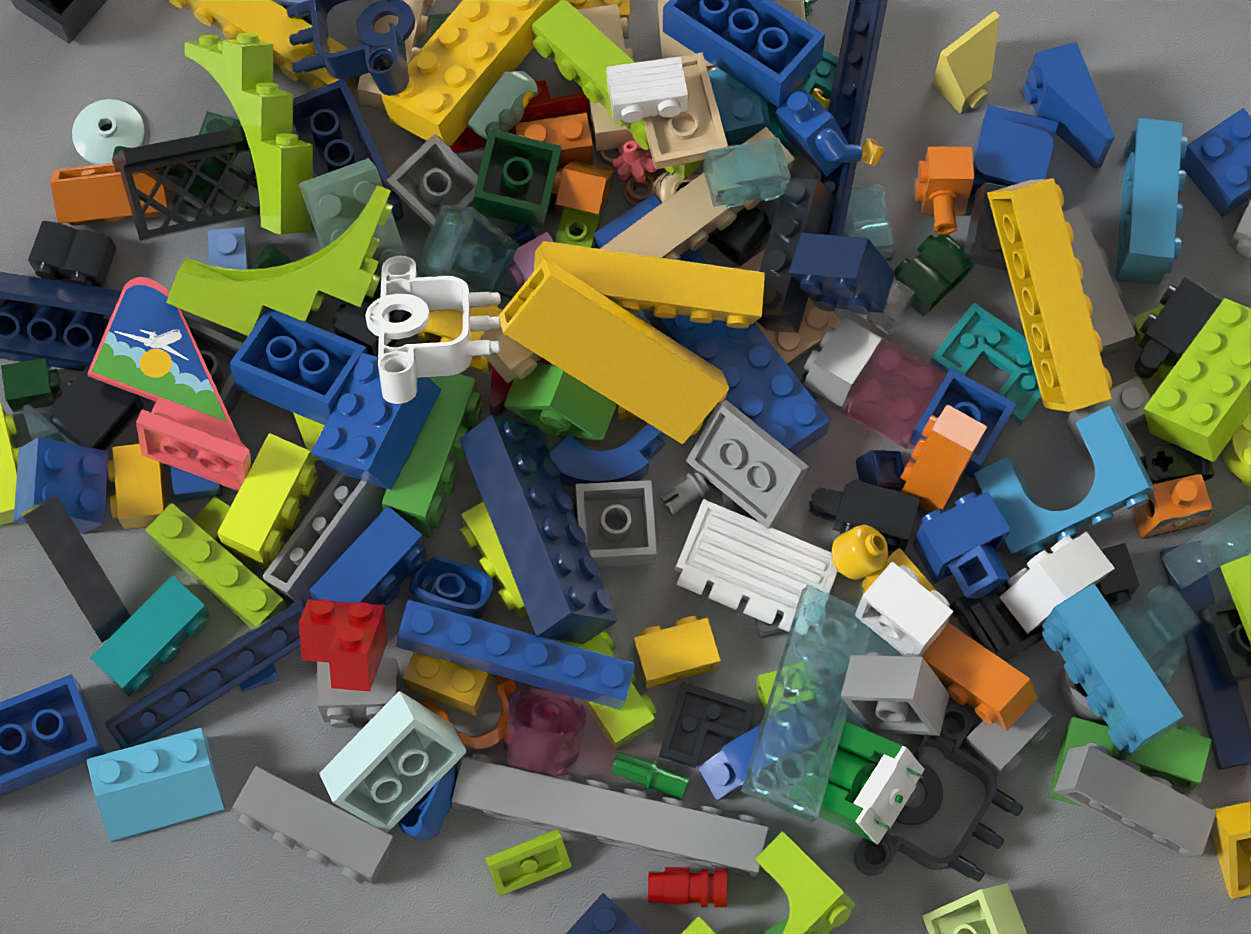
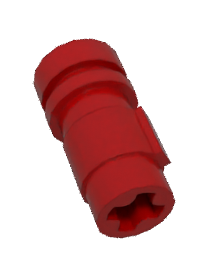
[648,867,728,908]

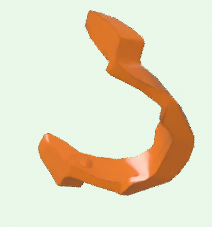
[421,675,518,749]

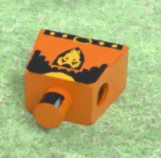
[1131,474,1213,539]

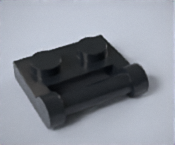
[949,571,1044,662]

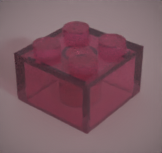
[842,338,947,448]

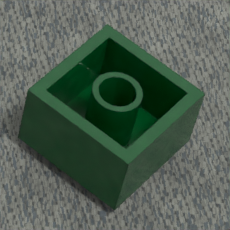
[470,129,562,229]

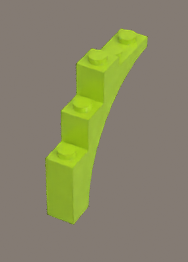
[185,32,313,235]
[166,185,393,336]

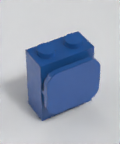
[969,104,1058,200]

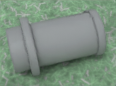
[660,472,710,516]

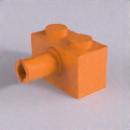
[914,147,974,235]

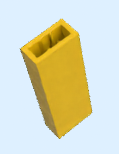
[499,258,730,444]

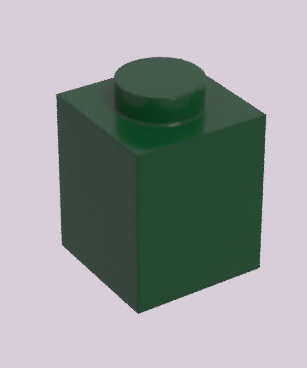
[1,358,61,412]

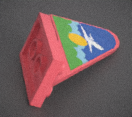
[88,277,251,491]

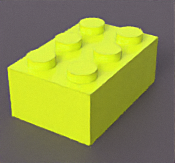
[217,433,319,571]

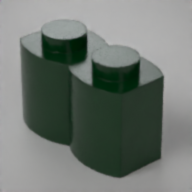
[892,234,974,317]

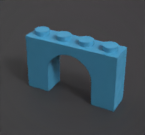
[974,405,1156,559]

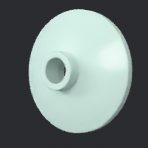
[72,99,145,165]

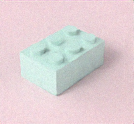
[319,691,467,833]

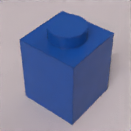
[948,545,1010,599]

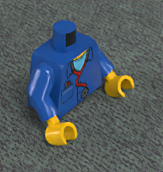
[775,88,885,177]

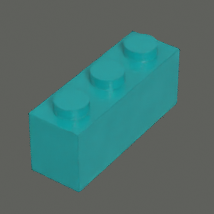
[90,575,210,697]

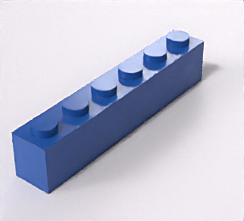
[396,600,635,710]

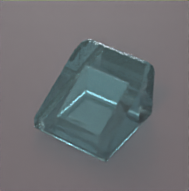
[22,404,66,443]

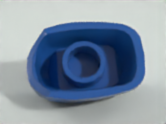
[409,556,493,619]
[397,765,458,840]

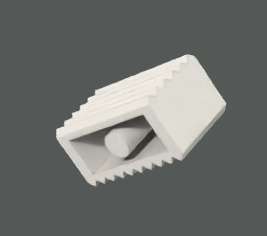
[606,56,688,123]

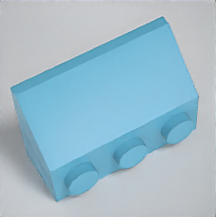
[86,728,225,842]

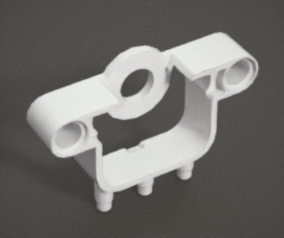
[365,256,501,404]

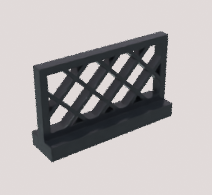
[112,126,260,241]

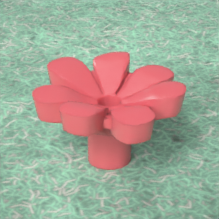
[612,141,657,183]

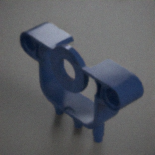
[287,0,415,96]

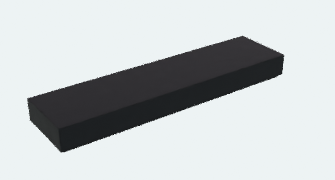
[22,493,131,642]

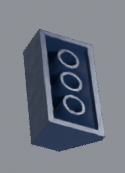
[0,272,122,372]

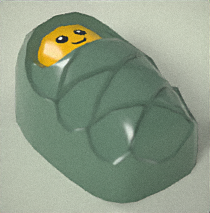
[467,71,539,140]

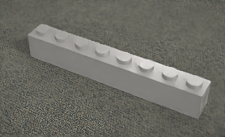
[451,754,768,879]

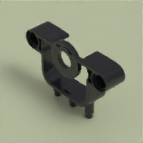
[854,705,1024,882]

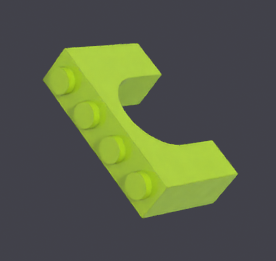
[681,831,856,934]

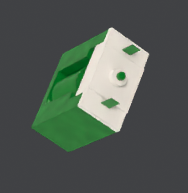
[791,718,925,844]

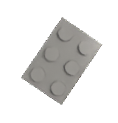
[686,400,810,529]

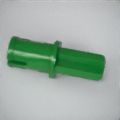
[611,752,690,800]

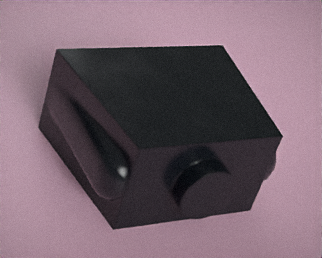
[49,365,144,451]

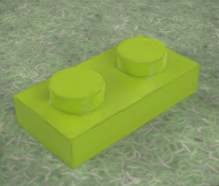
[485,829,572,897]

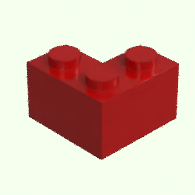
[299,599,387,692]

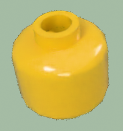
[831,525,888,580]

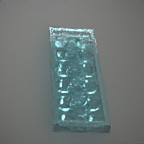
[741,585,871,823]

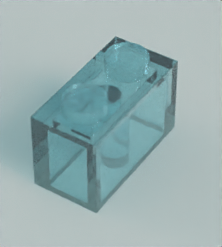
[702,138,791,207]

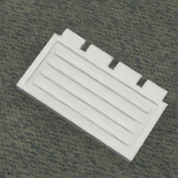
[674,499,838,638]

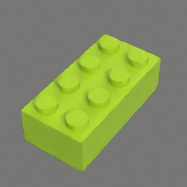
[1143,298,1251,462]

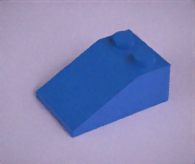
[1023,42,1115,169]

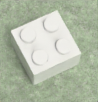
[1000,532,1115,634]
[855,562,953,656]

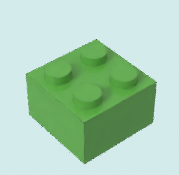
[504,362,617,440]

